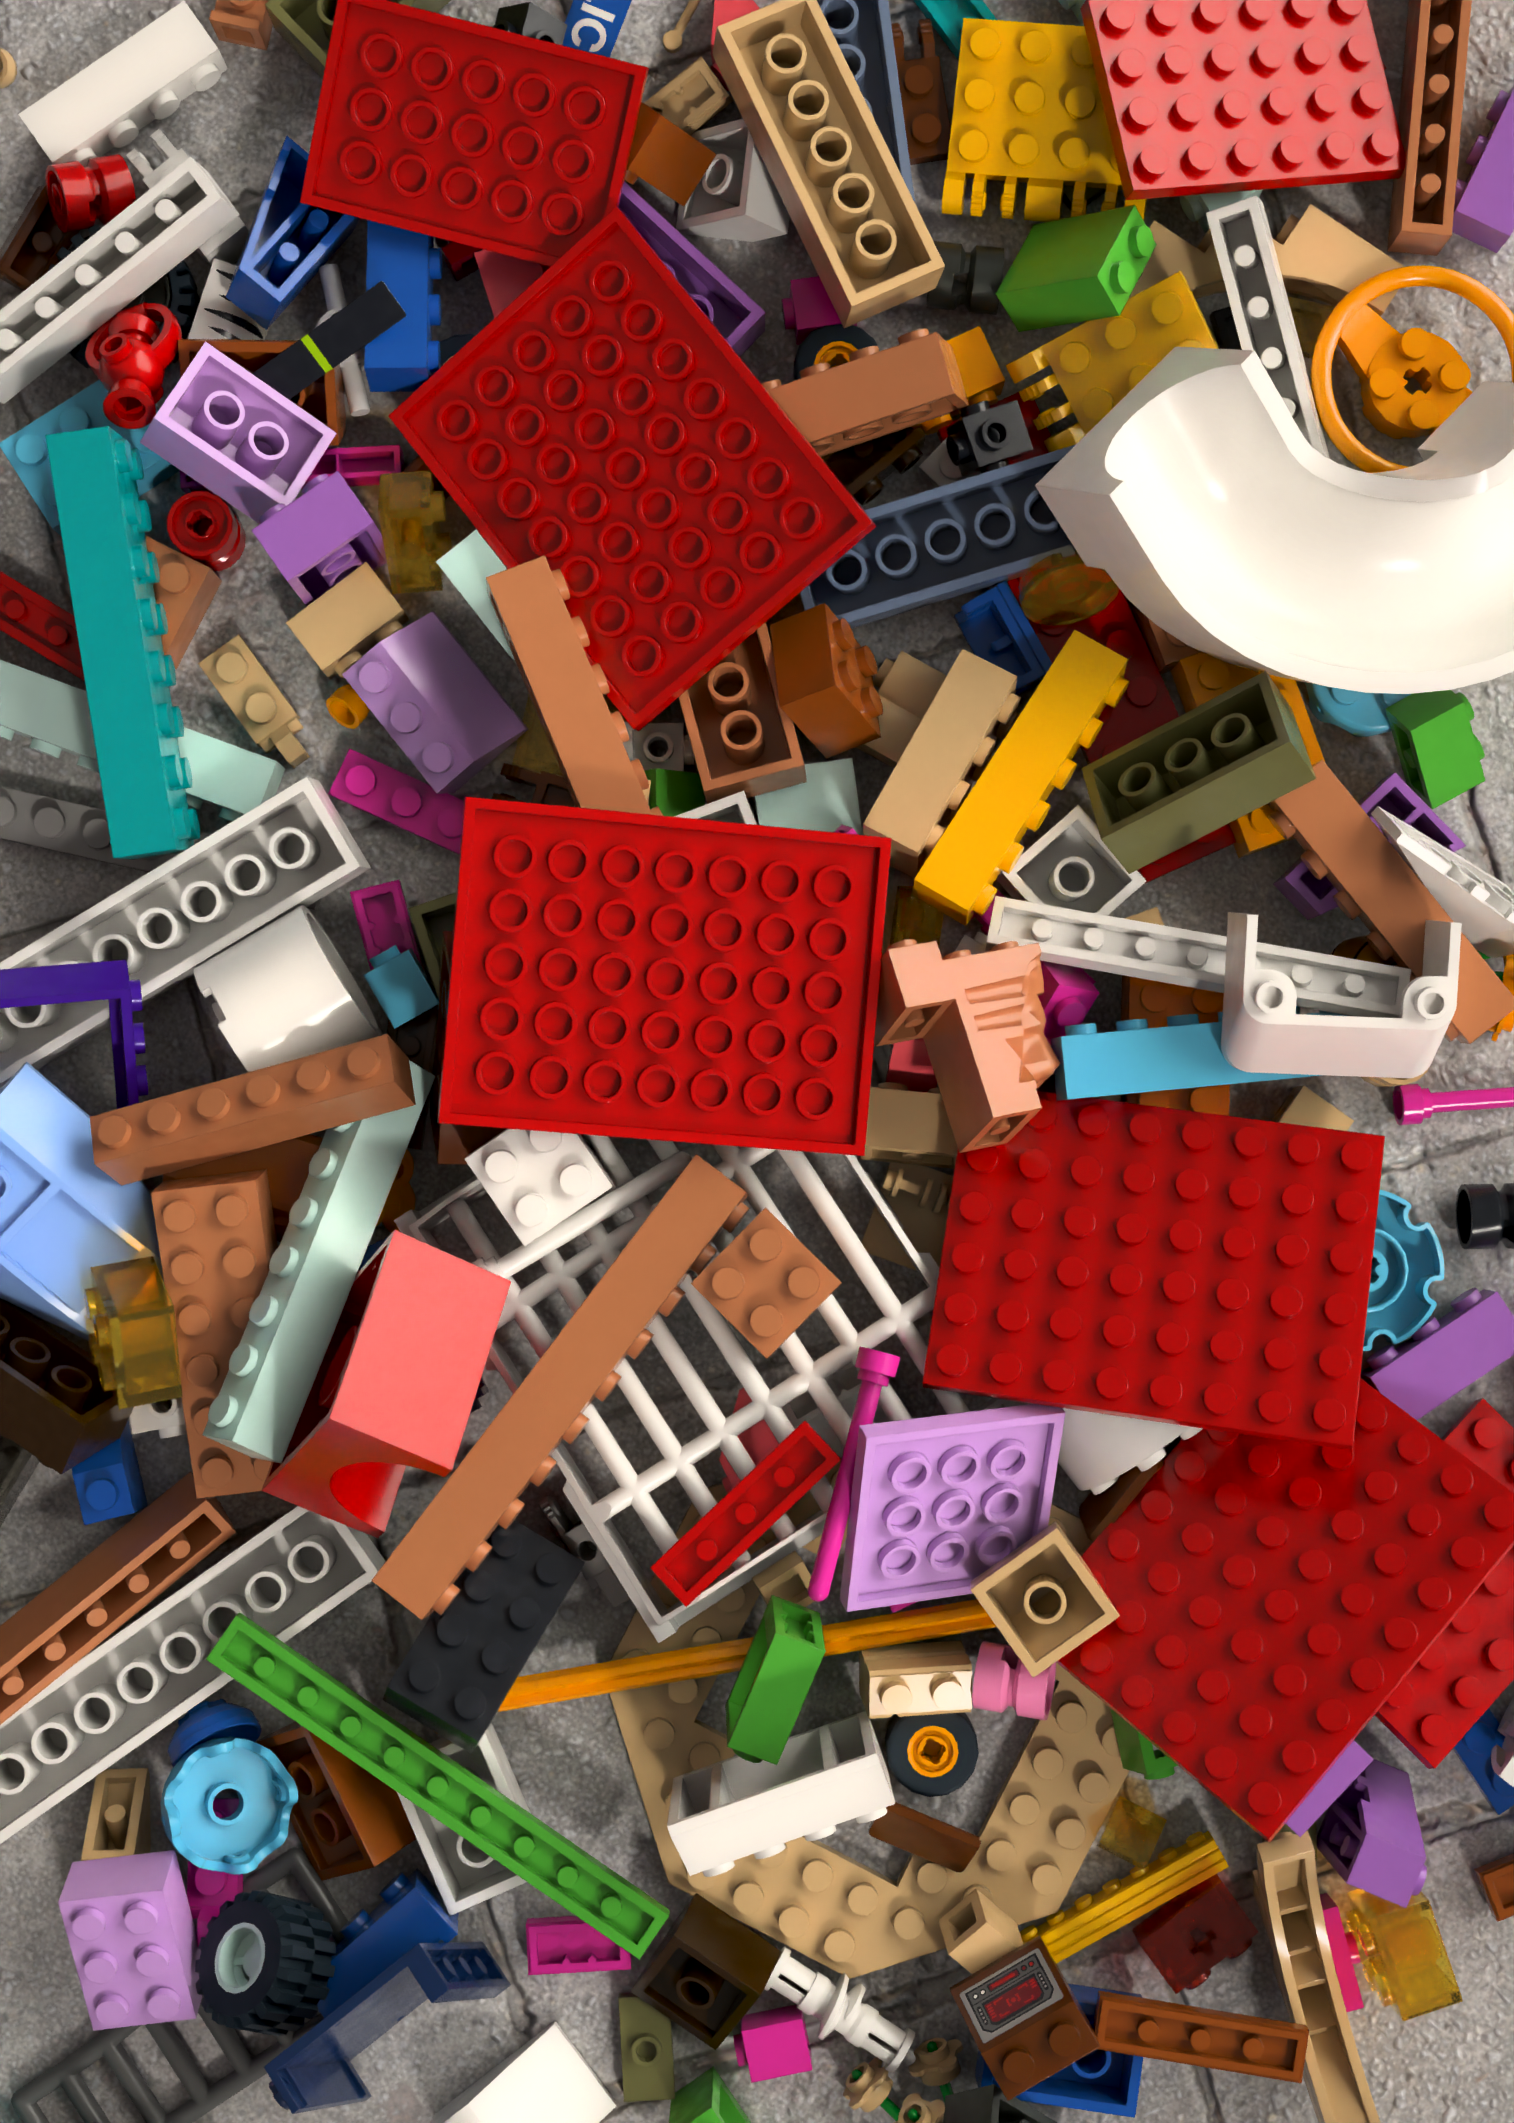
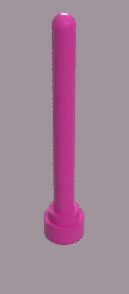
[1393,1084,1514,1125]
[808,1347,901,1602]

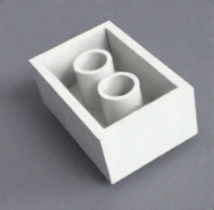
[396,1722,530,1916]

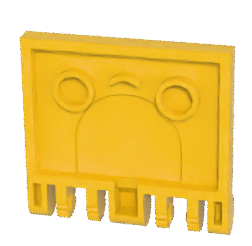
[942,18,1147,222]
[1005,270,1219,453]

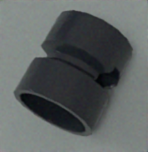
[1456,1183,1514,1249]

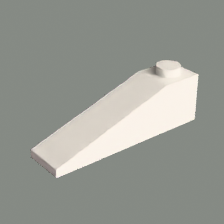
[1371,806,1514,958]

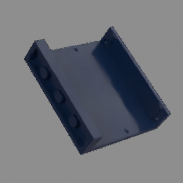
[264,1942,511,2114]

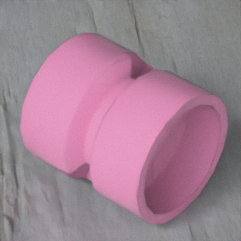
[972,1641,1056,1720]

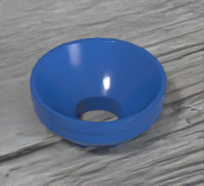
[168,1699,262,1767]

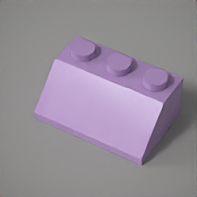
[140,341,337,524]
[342,611,528,794]

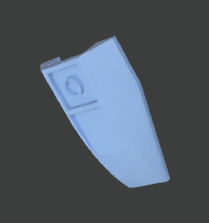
[0,1062,175,1370]

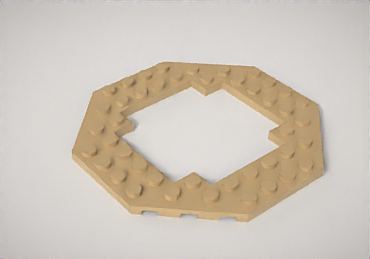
[609,1457,1130,1979]

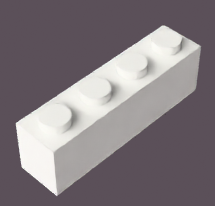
[18,1,228,168]

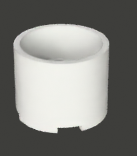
[194,905,383,1072]

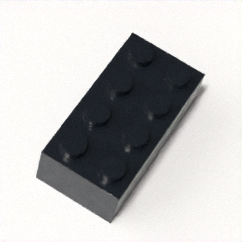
[383,1520,585,1754]

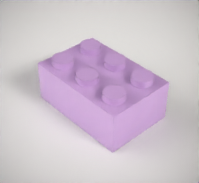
[58,1850,202,2031]

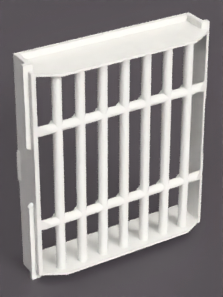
[394,1134,1027,1643]

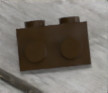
[821,427,926,507]

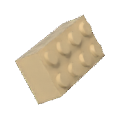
[863,649,1021,878]

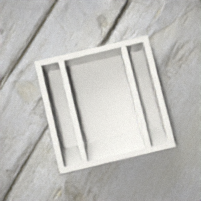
[667,1711,895,1877]

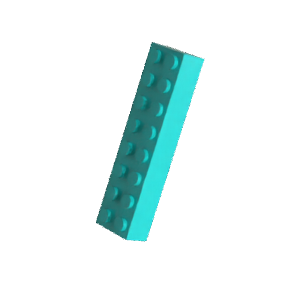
[45,426,200,860]

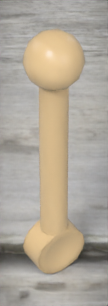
[663,0,701,53]

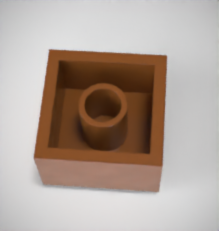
[770,602,883,759]

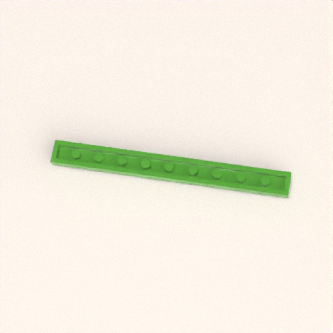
[206,1613,670,1960]

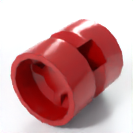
[46,154,136,232]
[167,491,246,571]

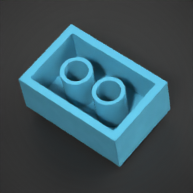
[0,380,180,537]

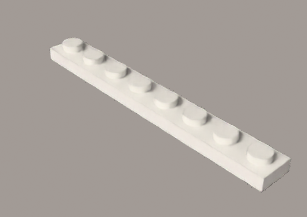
[985,896,1411,1018]

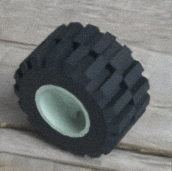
[195,1890,336,2036]

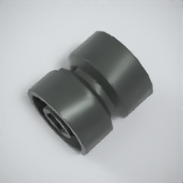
[926,241,1004,315]

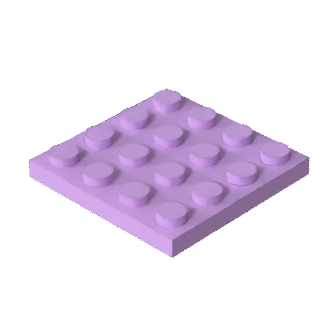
[840,1404,1066,1612]

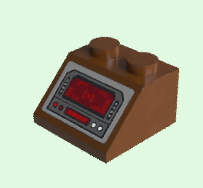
[949,1935,1100,2101]

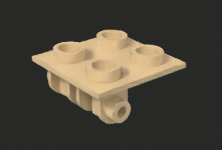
[861,1162,954,1271]

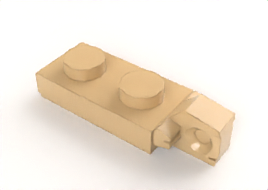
[198,634,310,768]

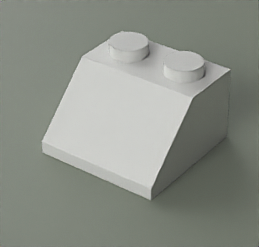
[676,119,790,242]

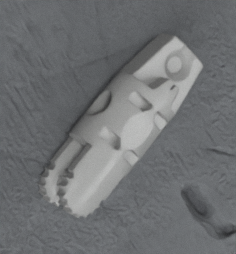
[537,1484,630,1608]

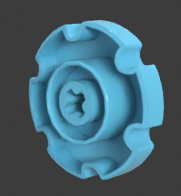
[1363,1190,1445,1351]

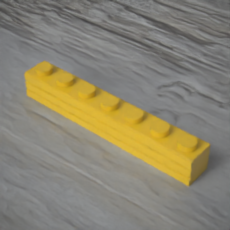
[1020,1831,1229,1964]

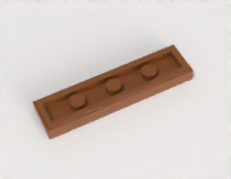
[1093,1990,1309,2083]

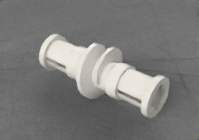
[764,1946,915,2073]

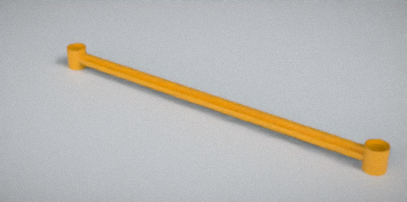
[434,1599,997,1735]

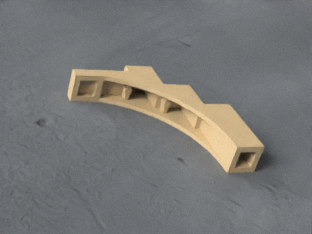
[1129,204,1405,316]

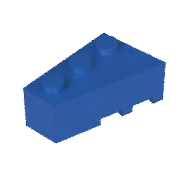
[226,136,360,330]
[317,1868,459,2018]

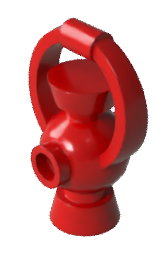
[85,302,182,429]

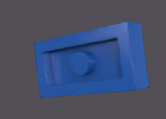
[1453,1708,1514,1815]

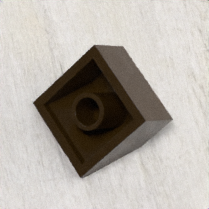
[630,1893,782,2050]

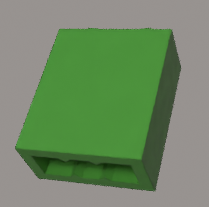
[996,205,1157,332]

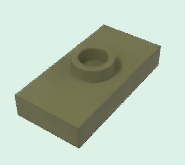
[618,1992,676,2102]

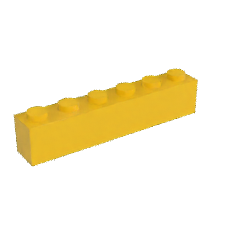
[913,630,1129,926]

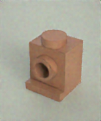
[209,0,273,50]

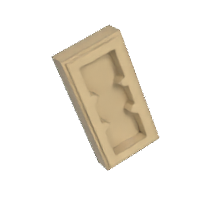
[644,56,733,136]

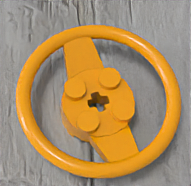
[1311,265,1514,473]

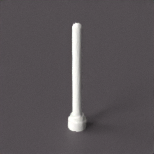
[471,1151,692,1279]

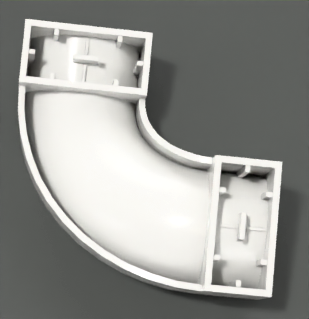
[1035,347,1514,694]

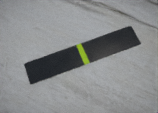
[252,281,406,399]

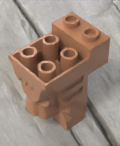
[874,939,1060,1153]

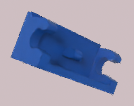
[954,580,1052,696]

